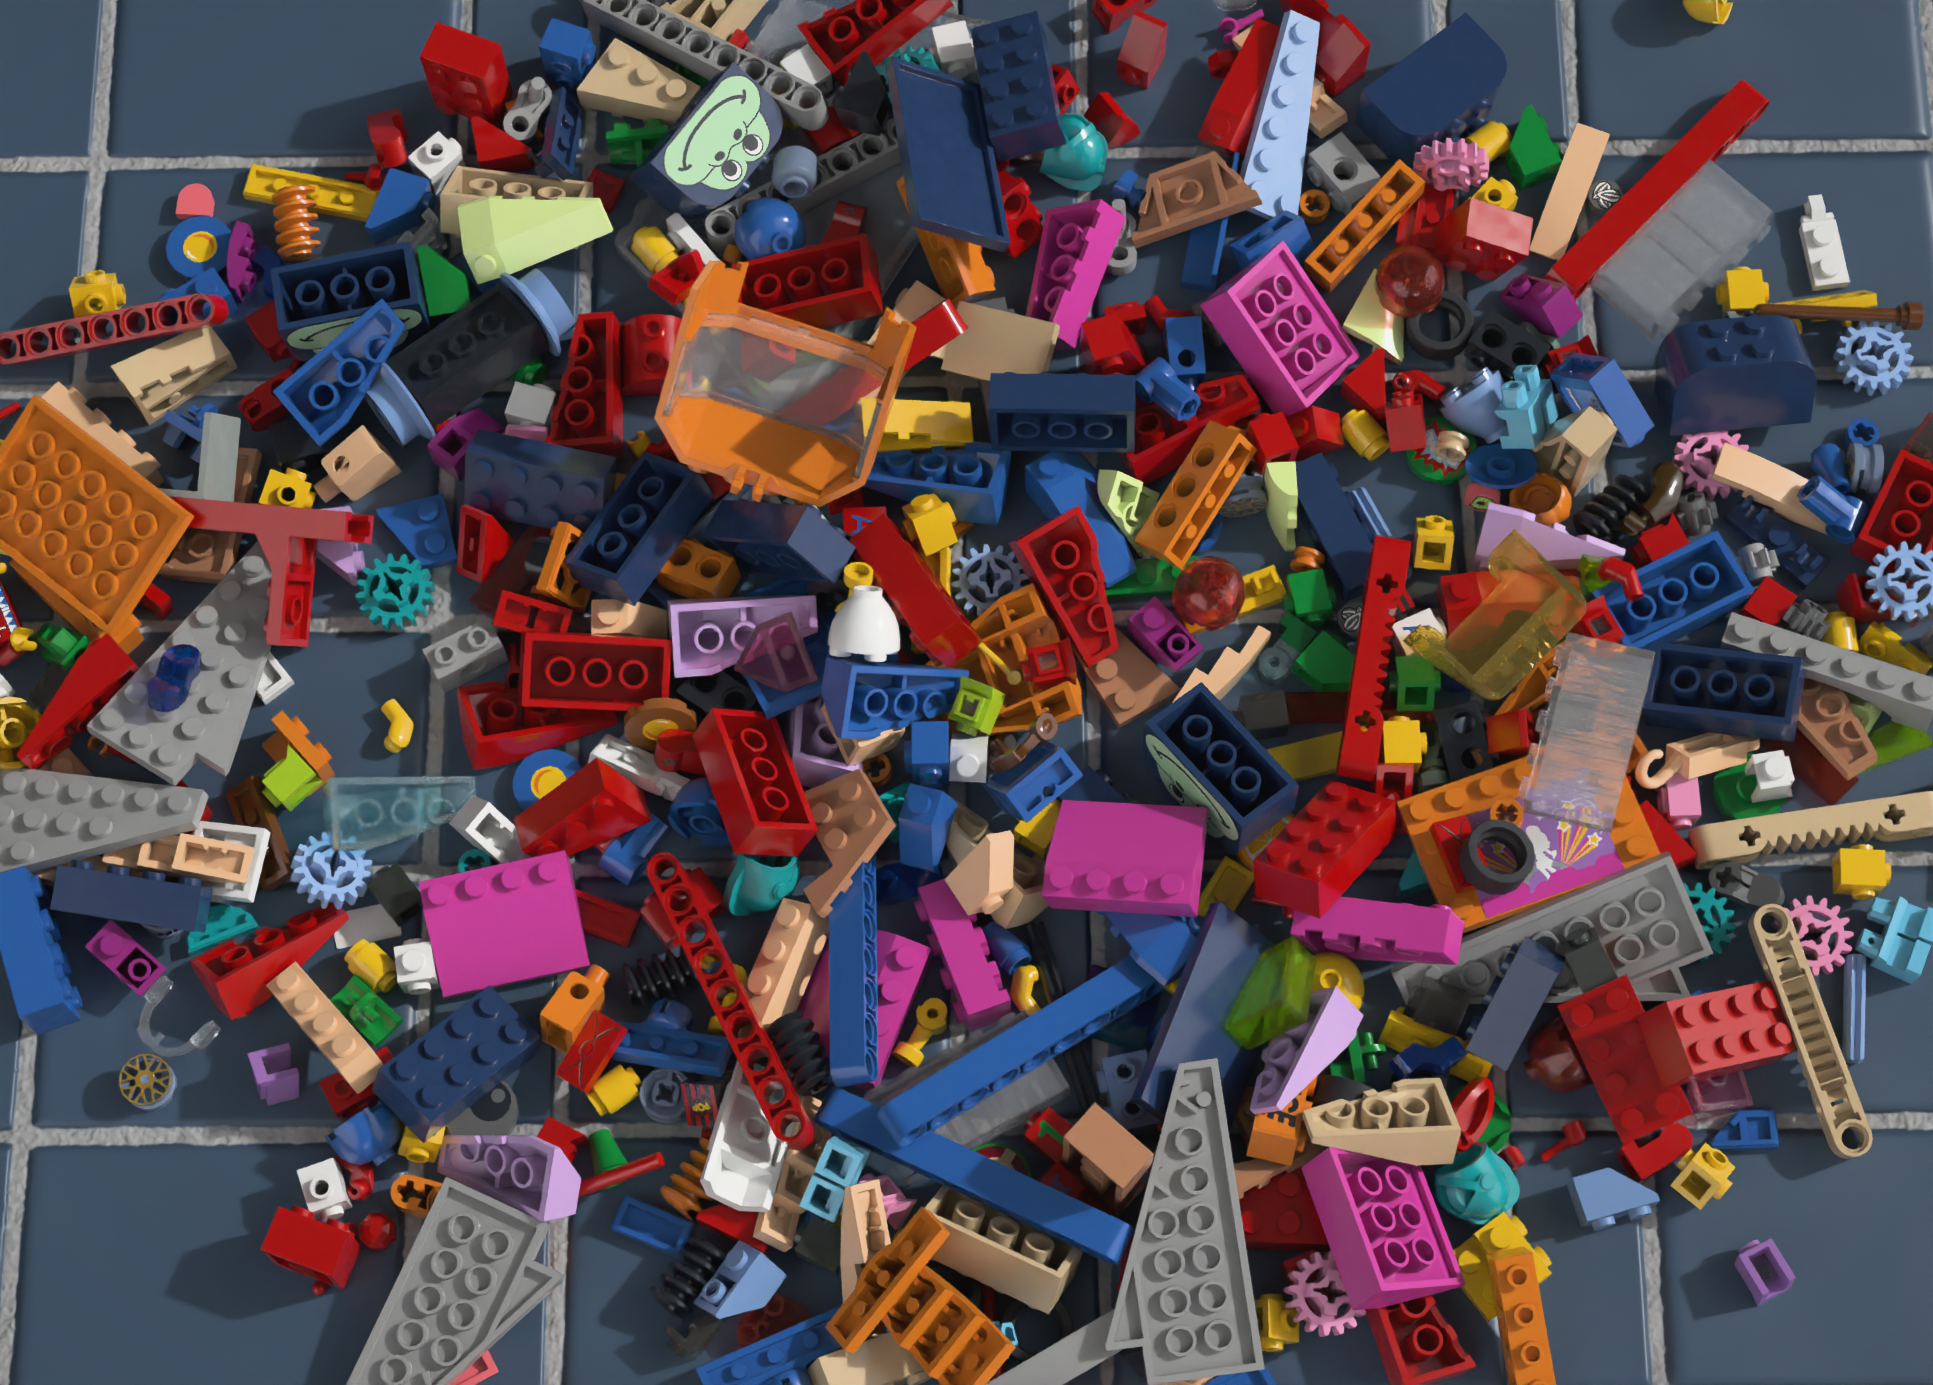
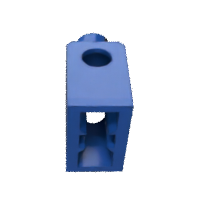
[1161,315,1206,390]

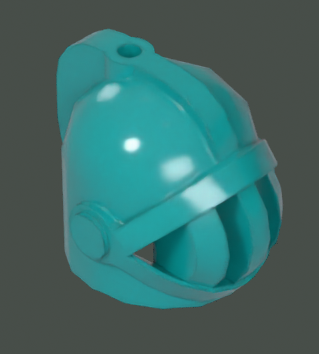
[1039,113,1108,191]
[723,854,801,916]
[1434,1141,1520,1224]

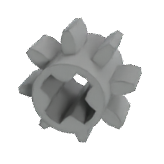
[1735,543,1780,587]

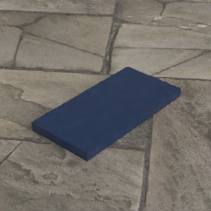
[886,57,1011,252]
[1131,902,1296,1132]

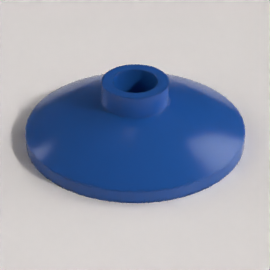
[1465,443,1537,489]

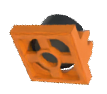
[525,521,592,614]

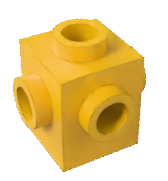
[69,270,126,322]
[258,467,317,509]
[1670,1142,1735,1210]
[1254,1294,1300,1352]

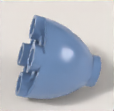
[1438,366,1507,444]

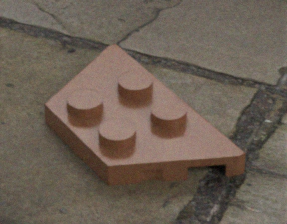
[1131,151,1263,248]

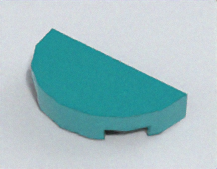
[186,904,260,956]

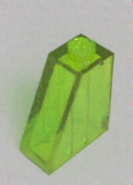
[1225,936,1316,1051]

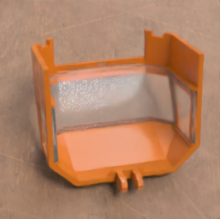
[654,260,917,507]

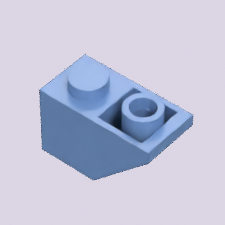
[1567,1167,1660,1231]
[694,1240,787,1319]

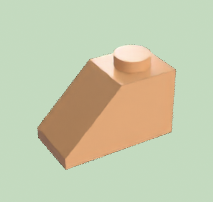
[591,599,668,638]
[944,830,1014,915]

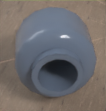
[772,145,818,199]

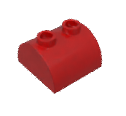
[622,314,692,396]

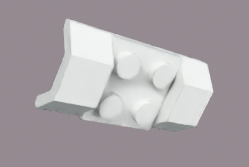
[700,1060,803,1212]

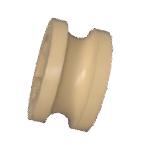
[1434,431,1470,462]

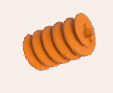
[271,185,321,262]
[660,1138,713,1222]

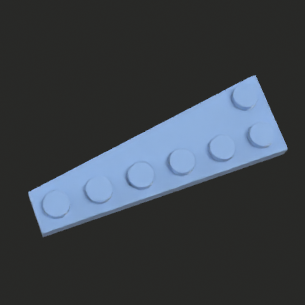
[1240,10,1320,220]

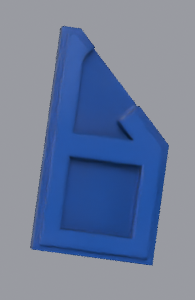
[1708,1109,1779,1151]

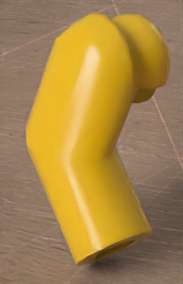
[381,699,414,753]
[1009,965,1041,1019]

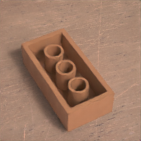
[1062,1103,1154,1217]

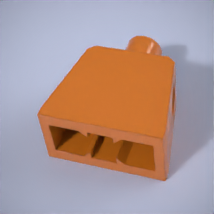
[540,964,610,1055]

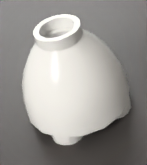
[827,585,901,662]

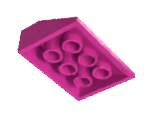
[1200,241,1361,418]
[1042,800,1209,917]
[419,850,590,999]
[797,930,932,1094]
[1301,1147,1466,1310]

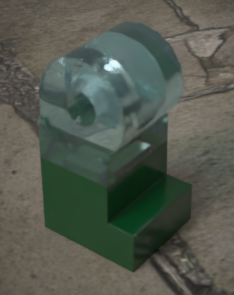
[1258,612,1317,686]

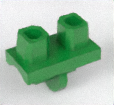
[606,118,668,167]
[33,622,92,672]
[330,975,403,1048]
[1328,1032,1387,1084]

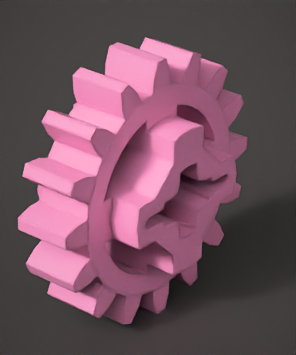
[1413,138,1489,194]
[1672,430,1749,501]
[1771,896,1854,978]
[1284,1251,1366,1337]

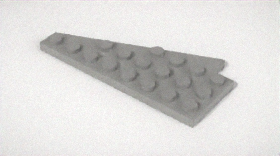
[87,541,293,786]
[0,768,209,873]
[1390,851,1713,1005]
[1105,1058,1265,1385]
[346,1177,566,1385]

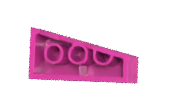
[1026,199,1126,352]
[914,878,1011,1033]
[1290,897,1465,965]

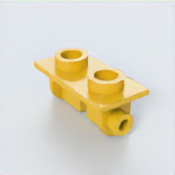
[1858,621,1933,675]

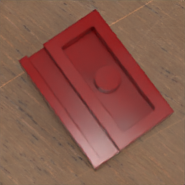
[1394,184,1455,255]

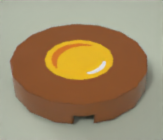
[624,697,697,752]

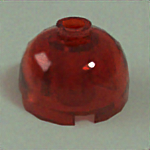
[1374,245,1446,318]
[1172,556,1246,631]
[1523,1016,1593,1094]

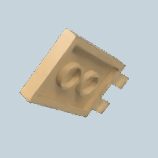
[928,301,1060,382]

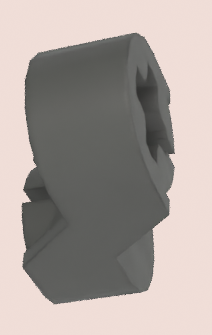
[1709,862,1785,911]

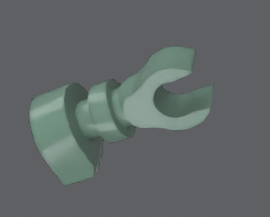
[1417,730,1451,793]

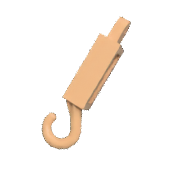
[1635,733,1760,789]

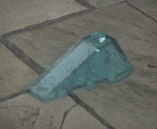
[322,776,476,851]

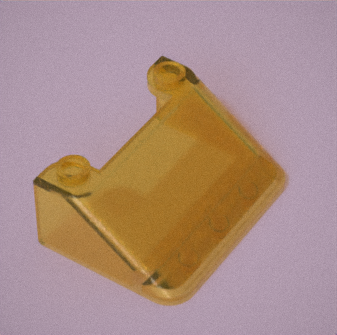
[1403,529,1586,701]

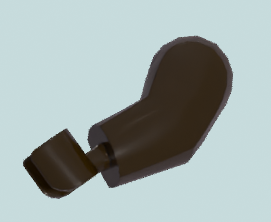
[1618,461,1684,536]

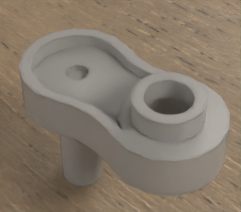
[502,77,552,144]
[1106,199,1137,276]

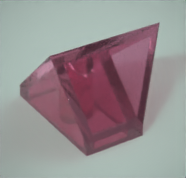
[733,611,818,693]

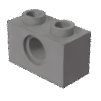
[1306,131,1381,216]
[422,617,509,694]

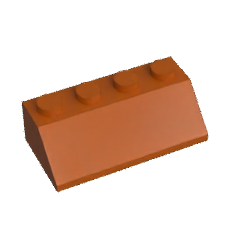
[896,175,996,308]

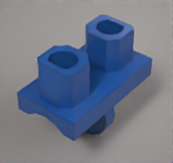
[162,403,218,463]

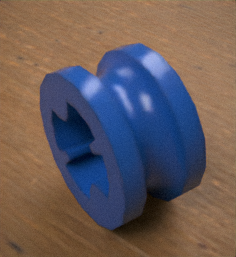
[1844,418,1880,448]

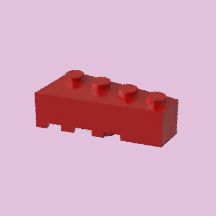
[797,0,954,87]
[545,311,623,458]

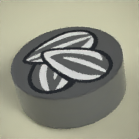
[1586,180,1623,216]
[1337,602,1362,640]

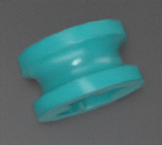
[458,849,493,873]

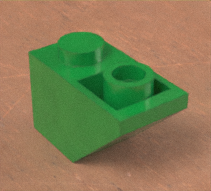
[1505,104,1563,191]
[415,245,474,316]
[1292,630,1354,695]

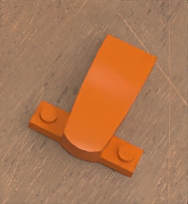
[825,1206,1016,1385]

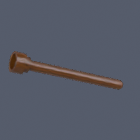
[1753,302,1924,330]

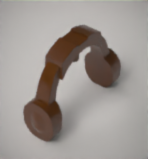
[987,713,1058,773]

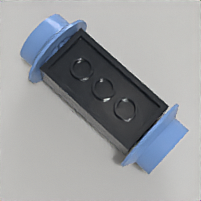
[364,268,576,447]

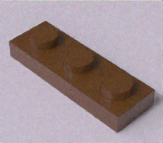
[225,776,293,890]

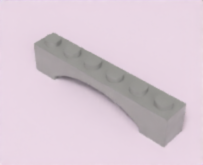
[1719,612,1933,732]

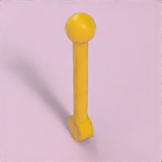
[977,642,1023,685]

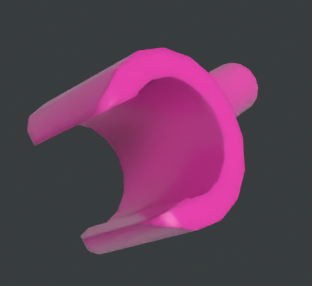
[1218,9,1265,44]

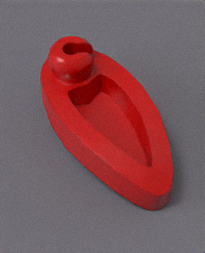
[1451,1077,1494,1153]

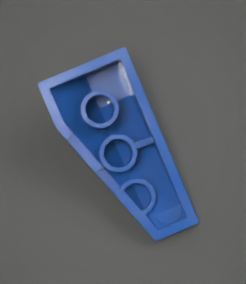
[273,299,406,446]
[864,442,1012,525]
[1025,451,1136,588]
[821,657,969,739]
[1095,911,1204,986]

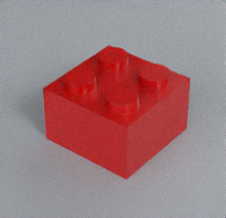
[1433,198,1533,281]
[260,1205,362,1290]

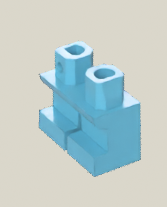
[1494,365,1559,449]
[1855,897,1933,984]
[799,1134,871,1223]

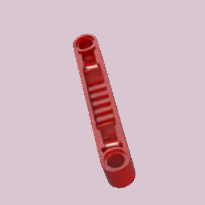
[1336,535,1411,782]

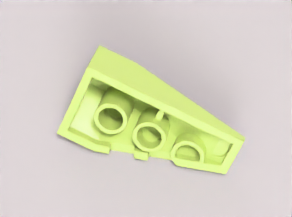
[457,196,613,284]

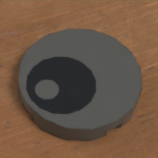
[446,1081,519,1135]

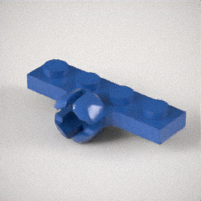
[610,998,733,1077]
[696,1306,843,1385]

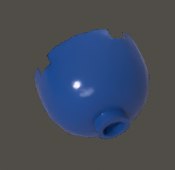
[734,197,806,260]
[668,778,731,847]
[325,1099,403,1167]

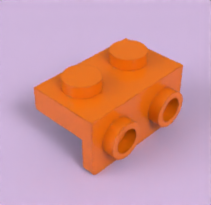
[262,711,335,797]

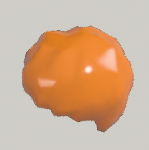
[1509,472,1572,526]

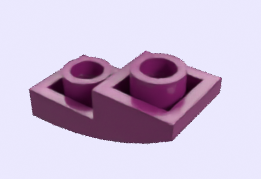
[227,221,257,304]

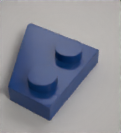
[376,493,457,570]

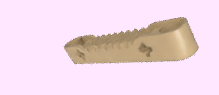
[1688,791,1933,870]
[1748,904,1873,1159]

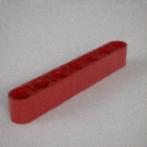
[0,294,229,365]

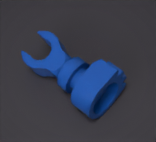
[1110,169,1146,210]

